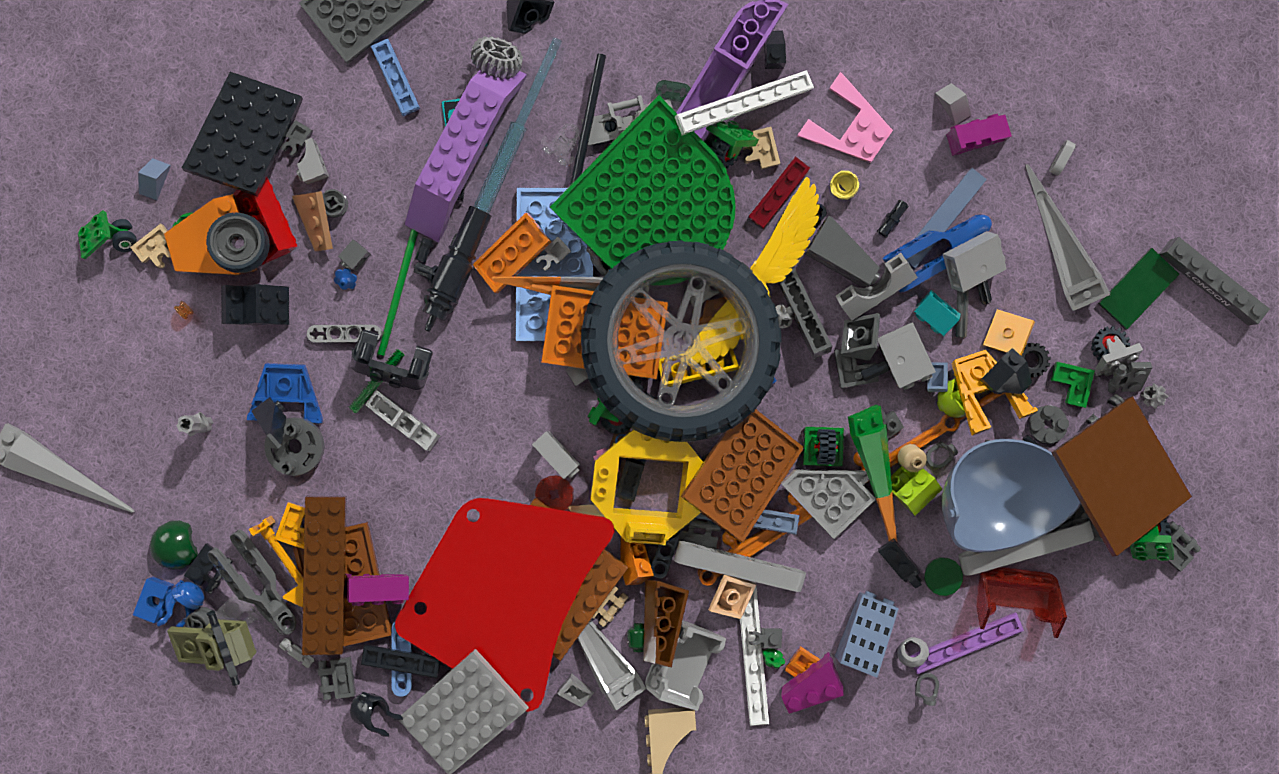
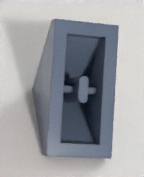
[138,158,171,200]

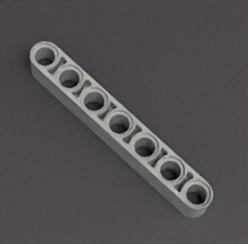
[958,518,1094,575]
[674,541,806,592]

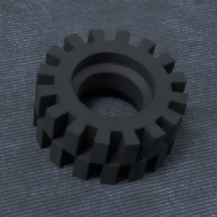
[1022,343,1051,377]

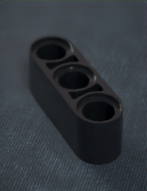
[651,530,680,579]

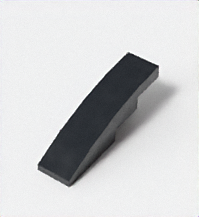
[616,458,646,502]

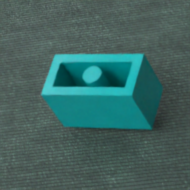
[914,290,961,336]

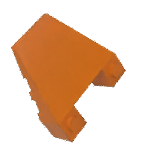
[164,194,257,275]

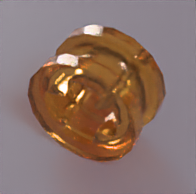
[174,300,194,320]

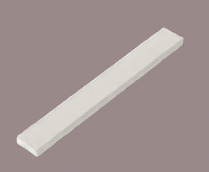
[675,70,814,135]
[740,581,769,726]

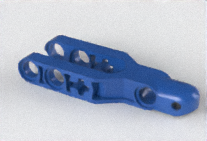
[882,214,992,293]

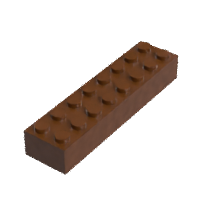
[302,496,347,655]

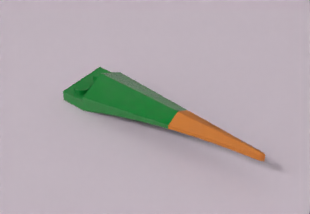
[848,405,897,541]

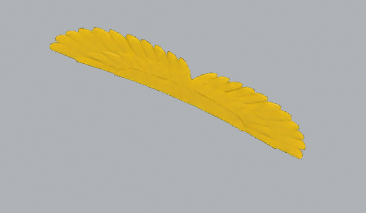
[681,177,820,366]

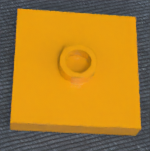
[983,309,1035,356]

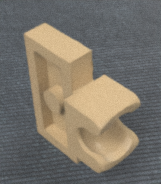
[743,127,781,169]
[130,224,171,268]

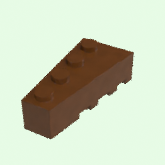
[643,580,689,668]

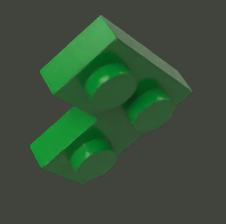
[1051,362,1095,408]

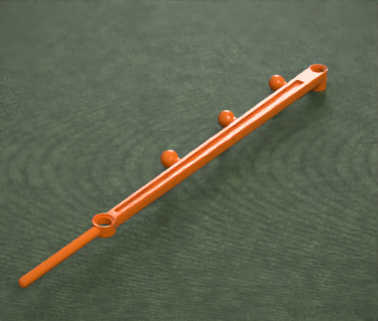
[698,392,1004,586]

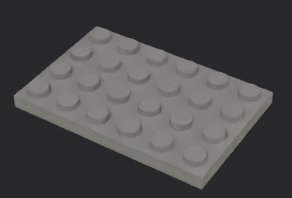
[399,649,528,774]

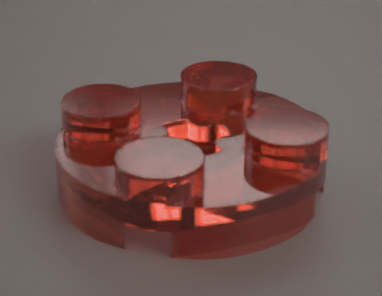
[535,475,574,511]

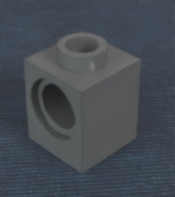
[338,240,371,271]

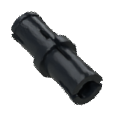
[877,200,909,238]

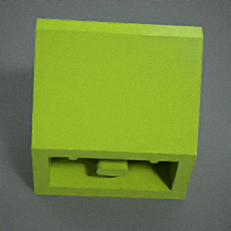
[891,466,943,516]

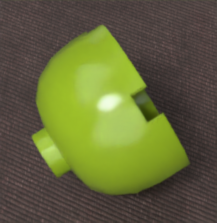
[937,379,966,418]

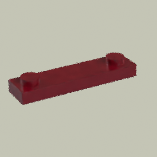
[748,156,810,229]

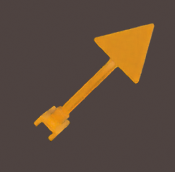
[249,516,304,607]

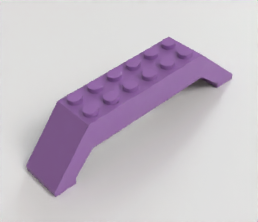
[405,70,527,243]

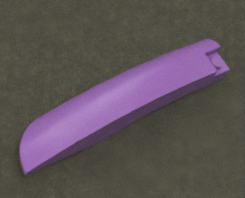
[676,0,788,142]

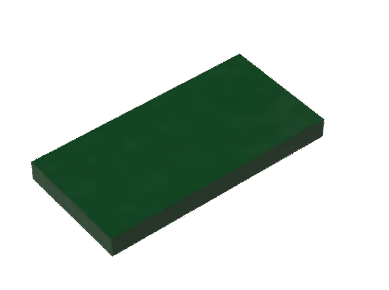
[1098,248,1180,330]

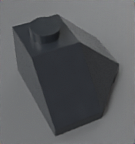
[507,0,555,34]
[980,348,1032,396]

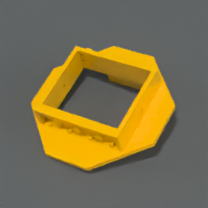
[590,430,703,545]

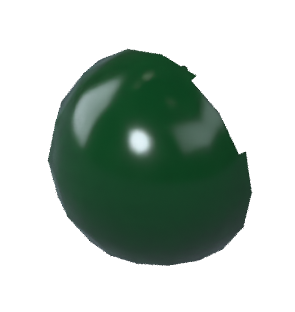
[149,520,198,570]

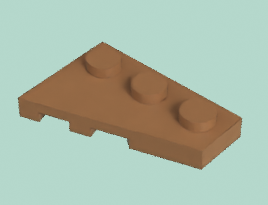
[292,191,333,251]

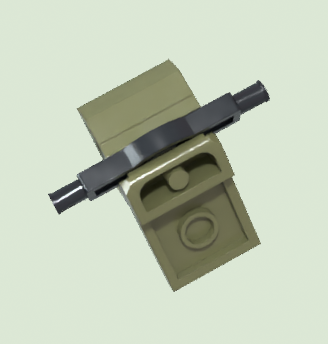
[167,610,257,686]

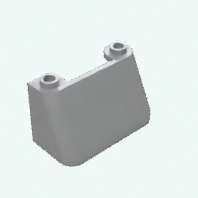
[645,620,726,711]

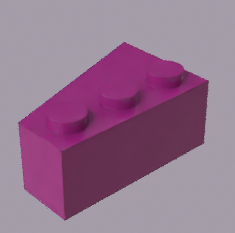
[946,113,1012,156]
[345,574,409,606]
[781,652,844,714]

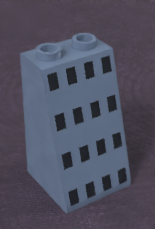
[835,591,899,678]

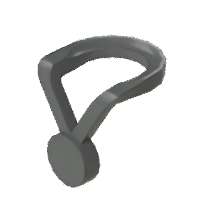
[926,441,958,468]
[915,673,939,706]

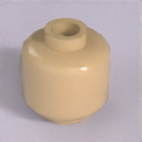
[898,444,927,472]

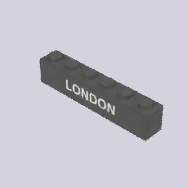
[1159,237,1270,326]

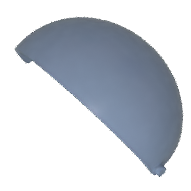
[942,439,1081,552]

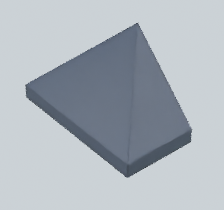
[927,362,948,392]

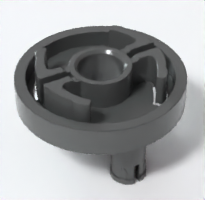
[264,417,325,476]

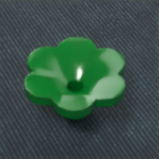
[762,648,785,669]

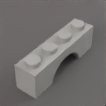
[836,253,918,320]

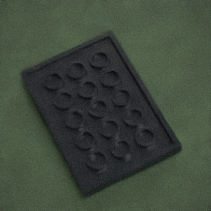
[182,71,303,196]

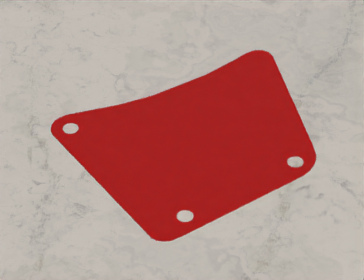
[395,498,614,712]

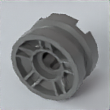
[322,189,348,218]
[185,607,212,629]

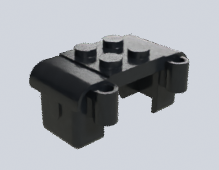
[351,330,433,390]

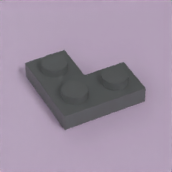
[834,349,879,388]

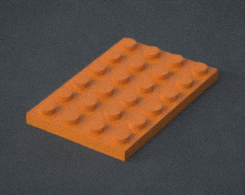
[541,285,668,379]

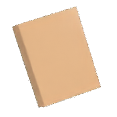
[708,575,756,619]

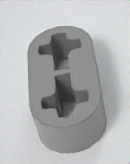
[1049,140,1076,176]

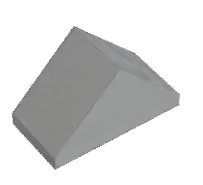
[935,83,971,125]
[558,673,594,707]

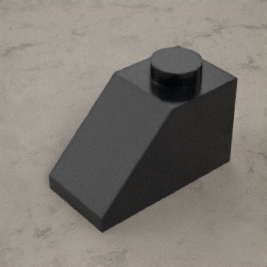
[764,30,786,69]

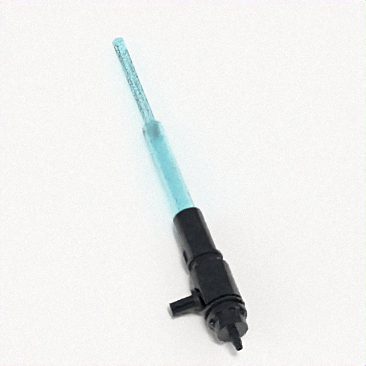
[413,38,562,332]

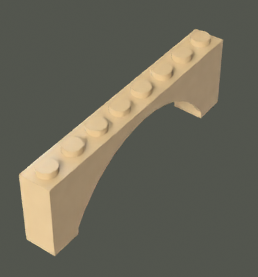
[645,707,696,774]

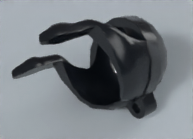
[350,692,403,737]

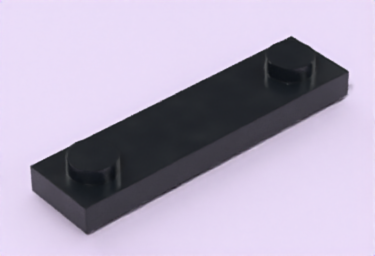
[361,644,441,678]

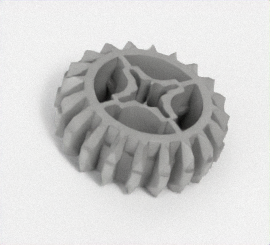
[471,36,523,79]

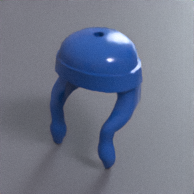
[157,580,204,627]

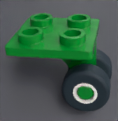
[78,210,137,260]

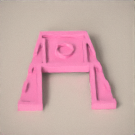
[797,72,893,163]

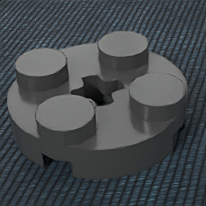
[1028,405,1069,443]

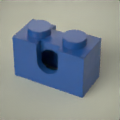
[133,577,174,623]

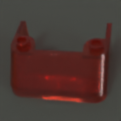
[976,567,1067,638]

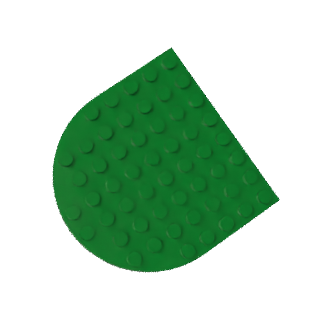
[549,95,736,285]

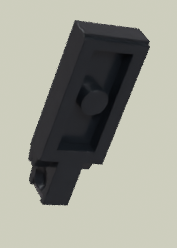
[878,538,922,589]

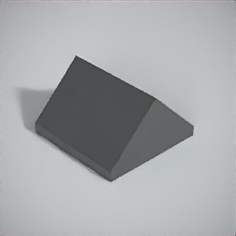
[841,313,880,361]

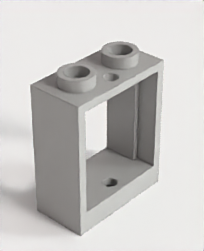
[532,431,580,479]

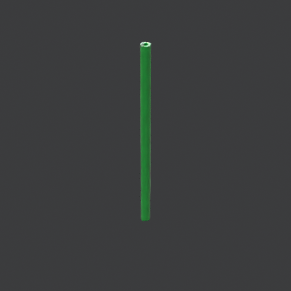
[377,229,418,356]

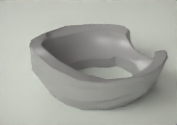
[897,637,929,667]

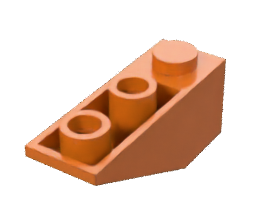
[620,537,654,586]

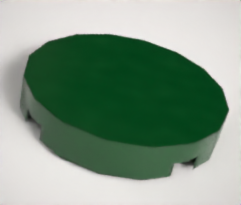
[924,557,963,596]

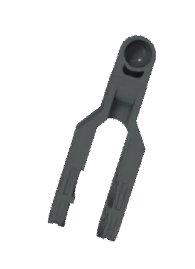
[207,529,297,635]

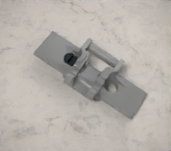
[581,95,673,146]

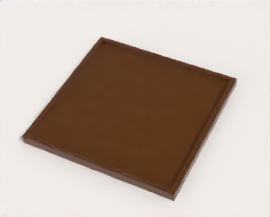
[1051,396,1192,557]

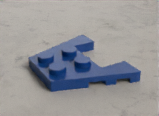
[247,363,323,423]

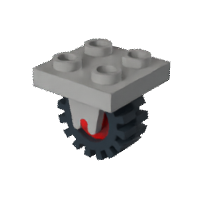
[1091,326,1143,377]

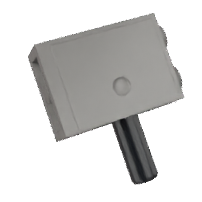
[943,231,1007,304]
[861,322,936,390]

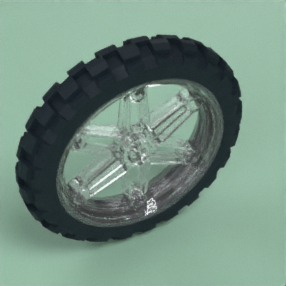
[581,240,782,442]

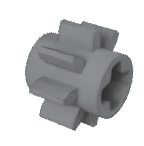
[775,305,794,328]
[1141,383,1169,409]

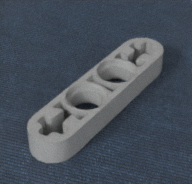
[307,325,383,343]

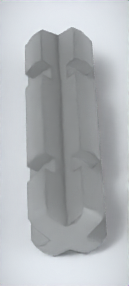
[279,638,314,668]

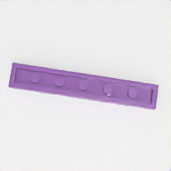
[909,612,1024,674]

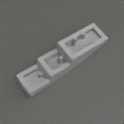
[365,390,440,452]

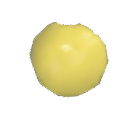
[830,171,859,200]

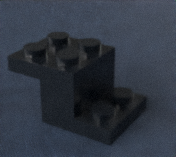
[221,284,289,326]

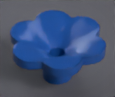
[334,268,357,290]

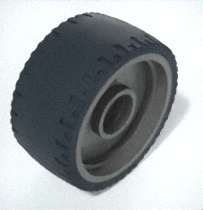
[206,212,270,273]

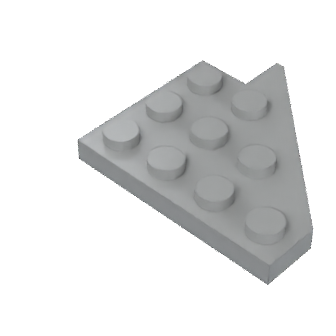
[781,470,876,539]

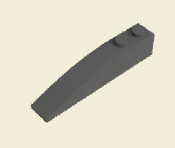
[778,266,832,360]

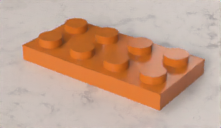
[472,213,552,294]

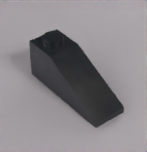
[251,397,287,448]

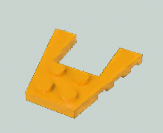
[951,350,1038,436]

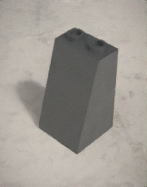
[805,216,880,288]

